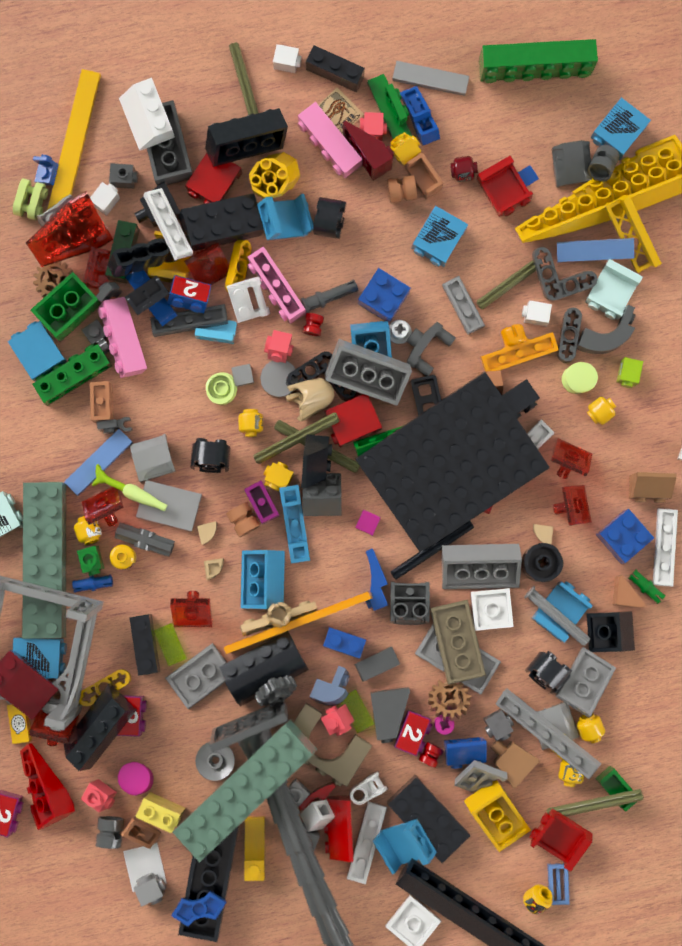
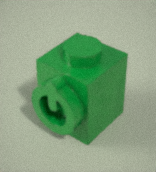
[77,545,104,576]

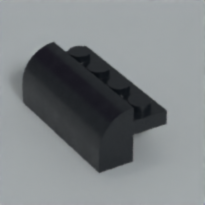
[219,631,309,706]

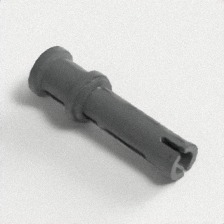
[301,280,358,313]

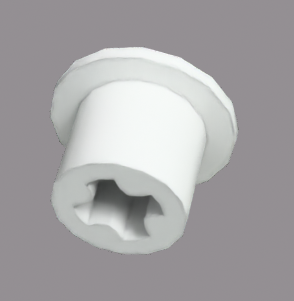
[389,320,412,344]

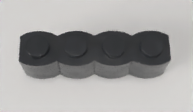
[108,239,179,277]

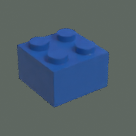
[358,268,411,324]
[596,509,654,564]

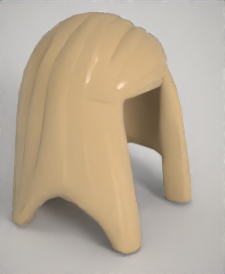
[285,378,334,422]

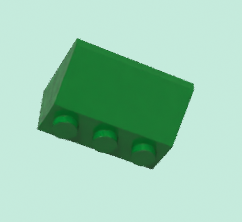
[30,272,101,342]

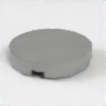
[260,361,298,398]

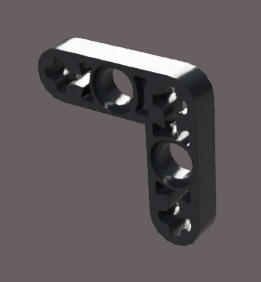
[286,352,356,401]

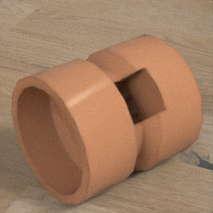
[387,175,417,203]
[226,502,261,538]

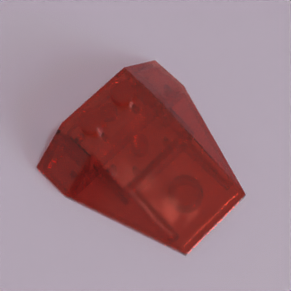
[26,191,113,267]

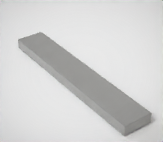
[496,689,601,779]

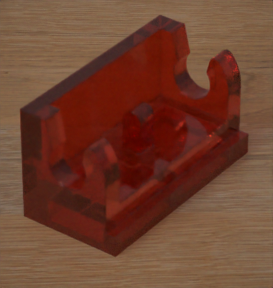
[83,246,111,290]

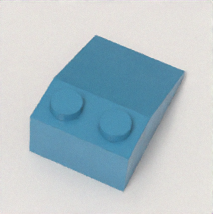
[350,321,392,358]

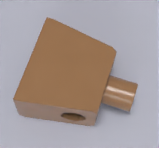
[491,740,540,789]

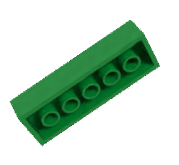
[479,39,598,83]

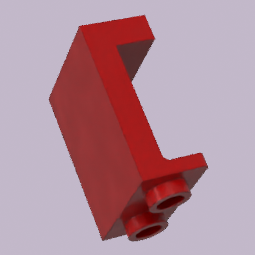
[185,152,243,204]
[477,155,533,217]
[323,394,382,448]
[529,808,593,872]

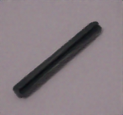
[391,521,474,579]

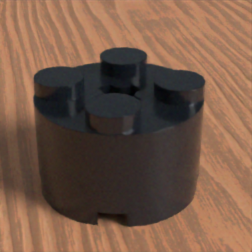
[313,197,347,239]
[190,438,231,473]
[521,543,563,582]
[525,651,572,695]

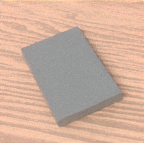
[136,480,202,531]
[166,643,227,709]
[555,647,616,718]

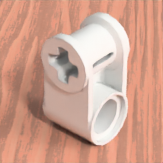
[349,771,388,805]

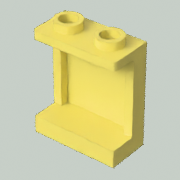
[136,792,185,833]

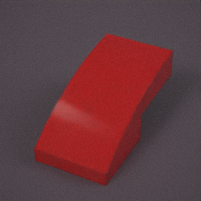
[299,782,336,811]

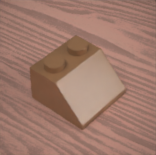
[629,472,677,503]

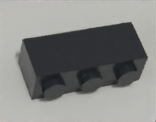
[306,45,365,93]
[129,614,161,676]

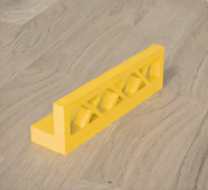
[604,195,662,273]

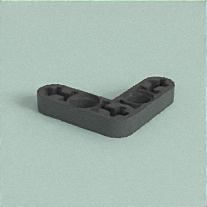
[532,247,597,301]

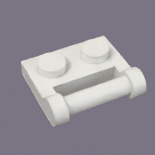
[227,277,270,323]

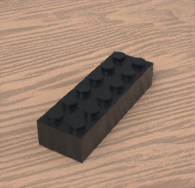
[178,825,240,942]

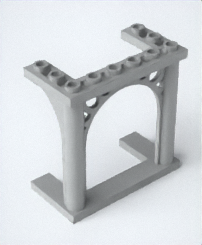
[0,576,104,731]

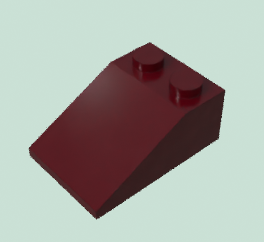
[343,121,394,181]
[0,650,59,720]

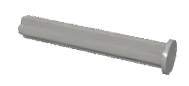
[524,586,590,646]

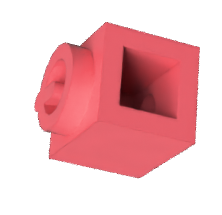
[360,112,387,141]
[264,330,294,363]
[321,704,354,736]
[81,779,117,812]

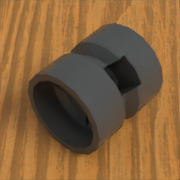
[588,145,620,182]
[95,816,124,849]

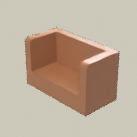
[406,152,443,200]
[89,381,113,423]

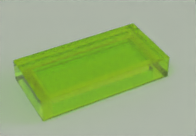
[154,623,187,666]
[341,689,374,733]

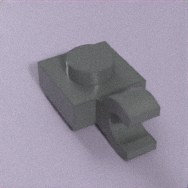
[95,282,122,302]
[82,319,110,354]
[97,417,132,434]

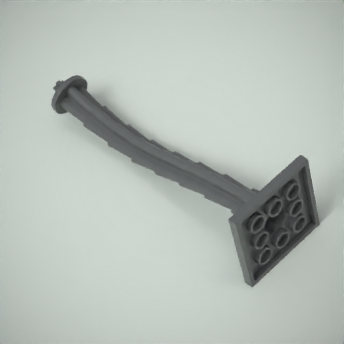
[209,700,354,946]

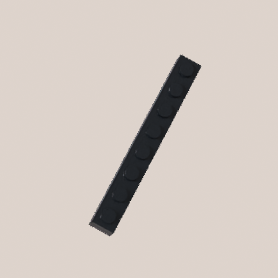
[396,858,545,946]

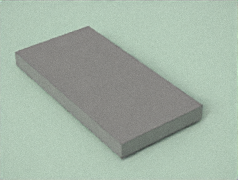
[415,624,501,695]

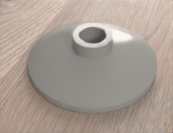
[195,742,235,781]

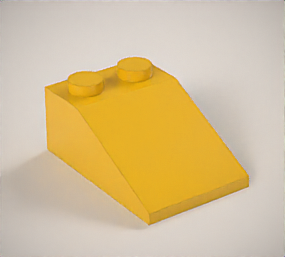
[464,780,531,852]

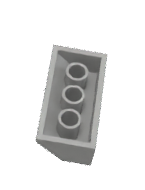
[441,544,522,589]

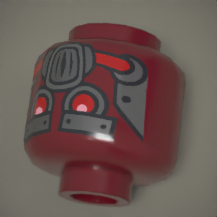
[450,156,478,182]

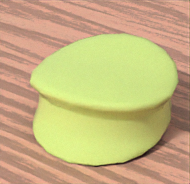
[562,362,598,394]
[206,372,237,405]

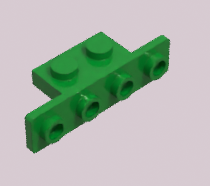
[367,74,412,139]

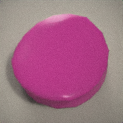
[118,762,154,796]

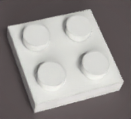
[470,588,514,631]
[385,894,441,946]

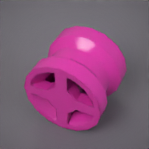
[434,715,455,735]

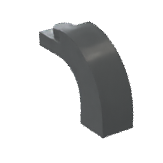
[577,305,636,354]

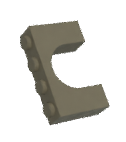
[293,703,372,787]

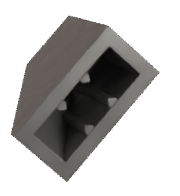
[370,687,410,743]

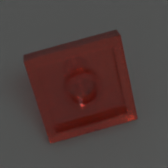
[184,243,229,285]
[551,438,593,479]
[553,485,592,526]
[82,487,124,527]
[170,591,213,627]
[29,710,80,747]

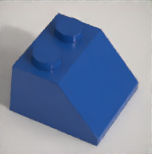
[444,737,487,769]

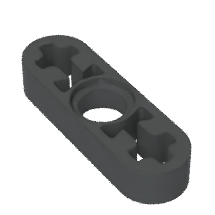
[557,307,582,363]

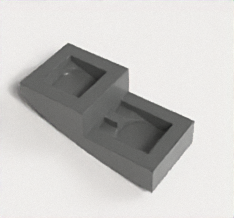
[354,647,400,682]

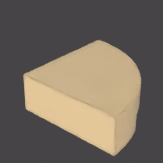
[197,521,217,545]
[533,524,553,544]
[204,558,224,580]

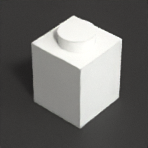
[273,44,302,73]
[89,182,120,216]
[522,300,552,327]
[300,800,335,832]

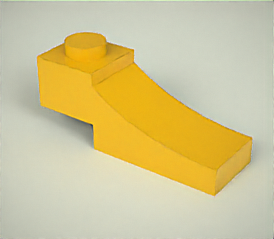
[244,816,265,881]

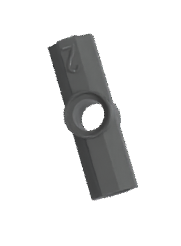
[114,523,175,557]

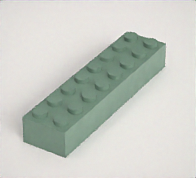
[22,482,66,639]
[173,720,318,862]

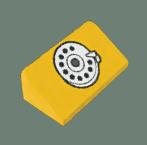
[7,704,32,744]

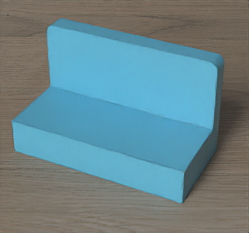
[195,320,237,344]

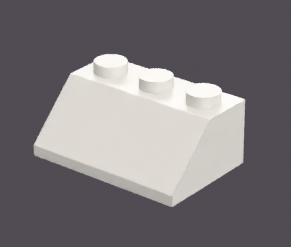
[119,78,175,151]

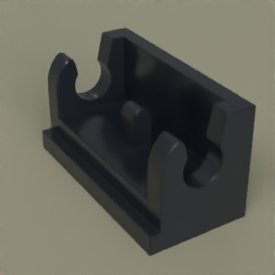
[125,276,169,315]

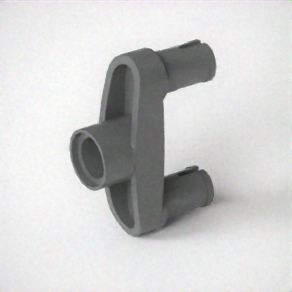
[406,322,456,376]

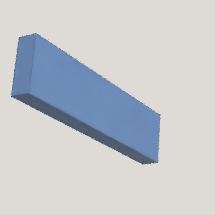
[557,238,634,262]
[64,429,133,496]

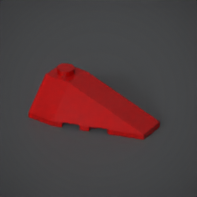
[20,743,75,830]

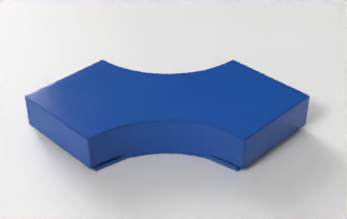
[171,891,227,926]

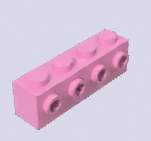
[297,102,363,179]
[247,246,306,324]
[98,297,147,378]

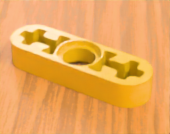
[225,240,252,292]
[79,669,131,706]

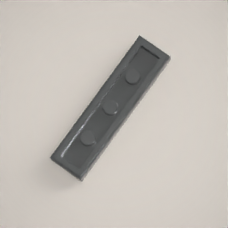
[150,304,228,337]

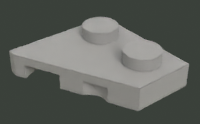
[454,760,507,792]

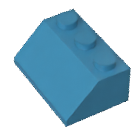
[240,550,285,609]

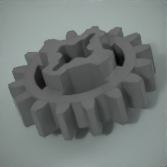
[255,676,297,707]

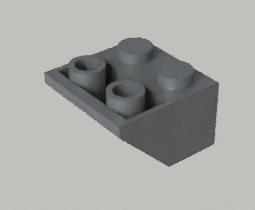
[303,473,342,516]

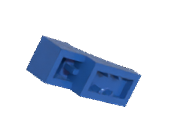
[400,86,440,146]
[125,270,177,326]
[365,548,388,611]

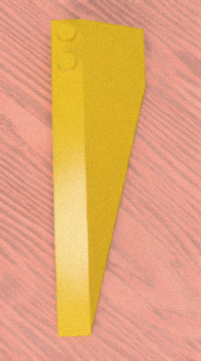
[515,135,682,243]

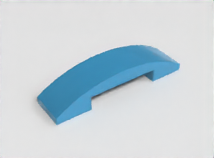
[279,485,310,563]

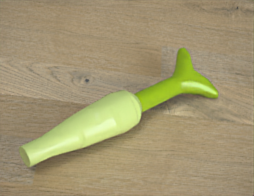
[92,464,168,511]

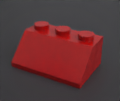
[324,795,353,862]

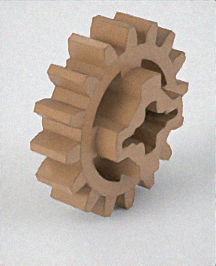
[33,259,73,298]
[428,680,471,721]

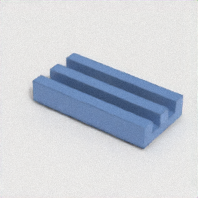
[547,863,570,905]

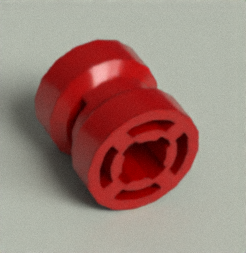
[302,313,324,336]
[418,742,444,768]

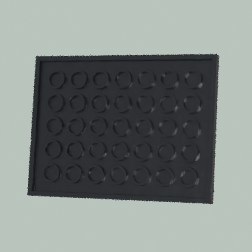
[355,371,550,552]

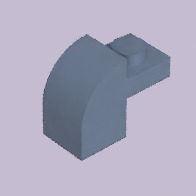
[310,666,350,706]

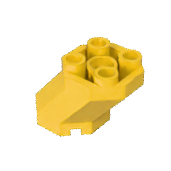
[249,152,300,198]

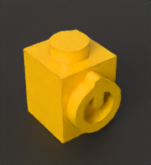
[390,132,421,165]
[263,461,294,493]

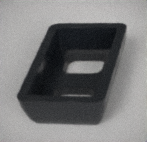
[411,375,441,415]

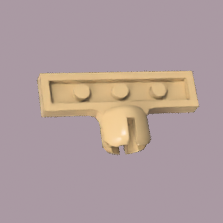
[241,601,317,637]

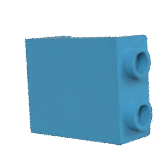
[7,321,68,382]

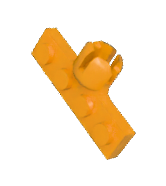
[480,324,559,372]

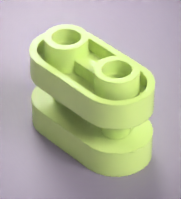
[13,178,48,220]

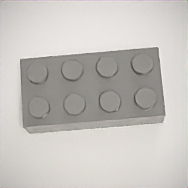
[325,339,412,406]

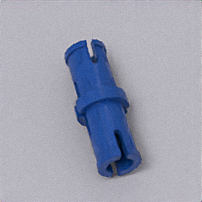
[72,575,113,593]

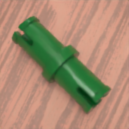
[628,569,666,604]

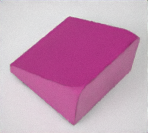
[355,510,381,536]

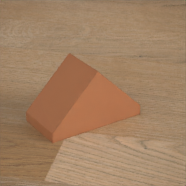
[612,575,647,608]
[121,816,161,849]

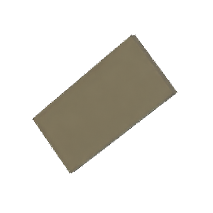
[430,600,486,685]

